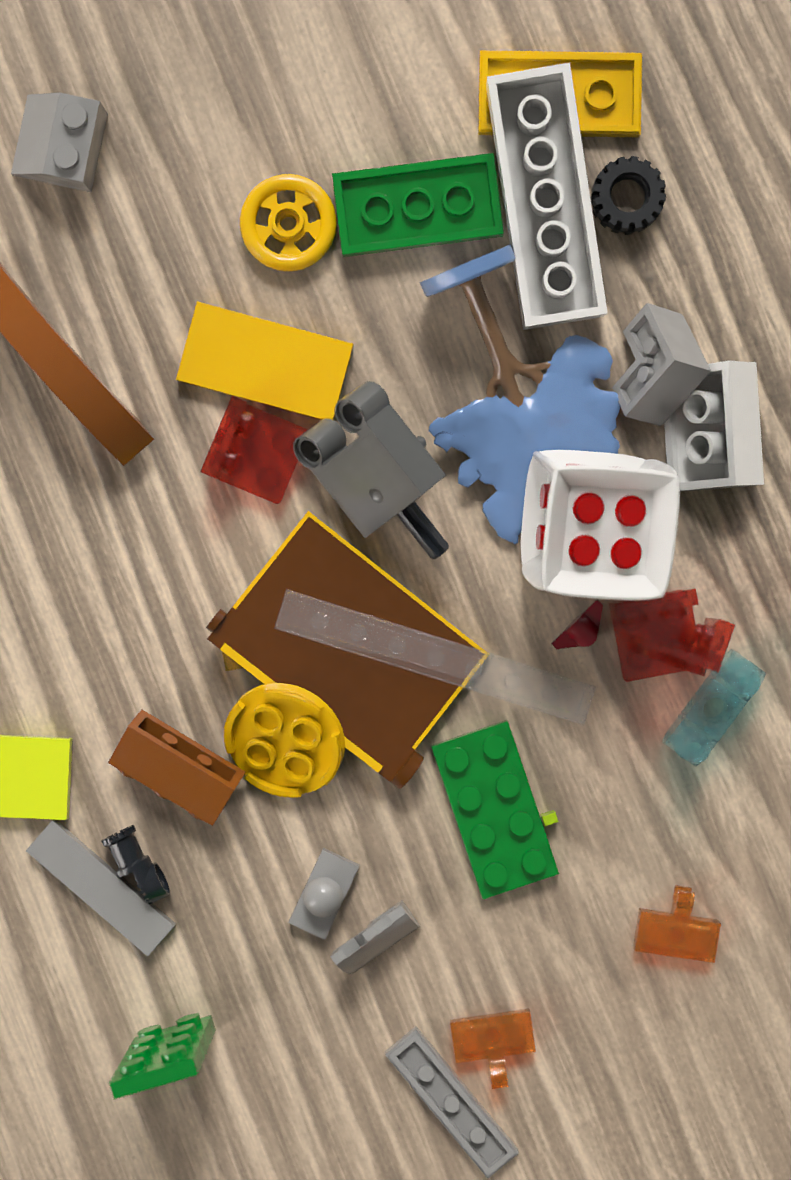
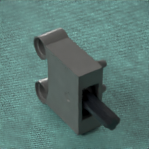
[293,381,449,560]

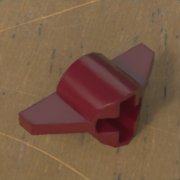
[551,599,603,650]

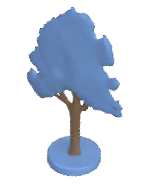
[420,244,621,545]

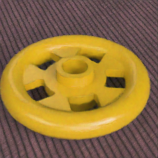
[240,174,337,271]

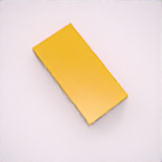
[478,50,642,138]
[176,301,354,420]

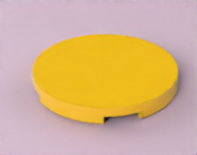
[224,683,345,798]

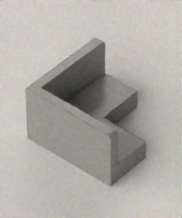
[612,303,711,426]

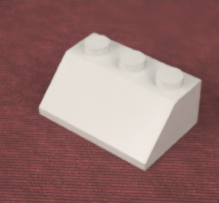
[664,361,764,491]

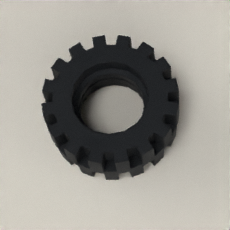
[590,156,666,235]

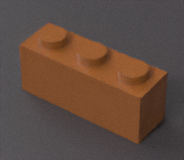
[108,709,246,826]

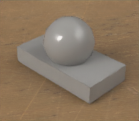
[288,848,359,940]

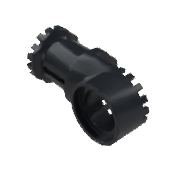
[101,825,170,905]

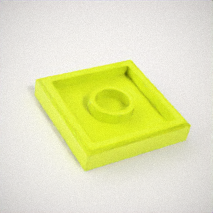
[0,735,73,820]

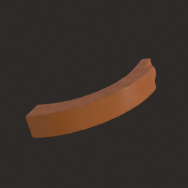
[0,262,154,466]

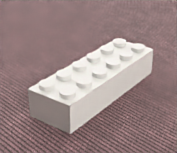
[486,63,607,330]

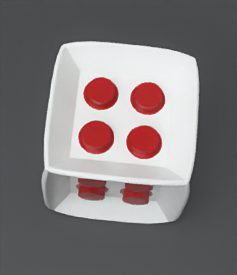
[521,450,679,600]

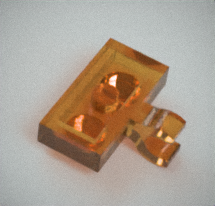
[633,885,721,963]
[450,1009,536,1089]

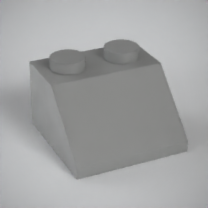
[11,92,108,192]

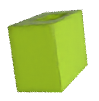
[541,810,559,826]

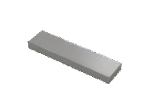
[26,820,176,956]
[385,1026,519,1178]

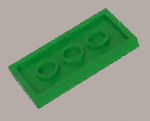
[332,153,504,257]
[431,720,559,899]
[109,1013,216,1099]

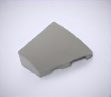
[330,900,420,974]

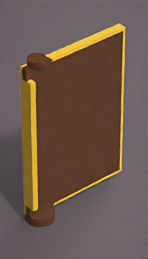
[206,511,489,789]

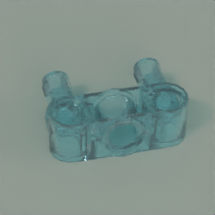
[662,649,766,766]

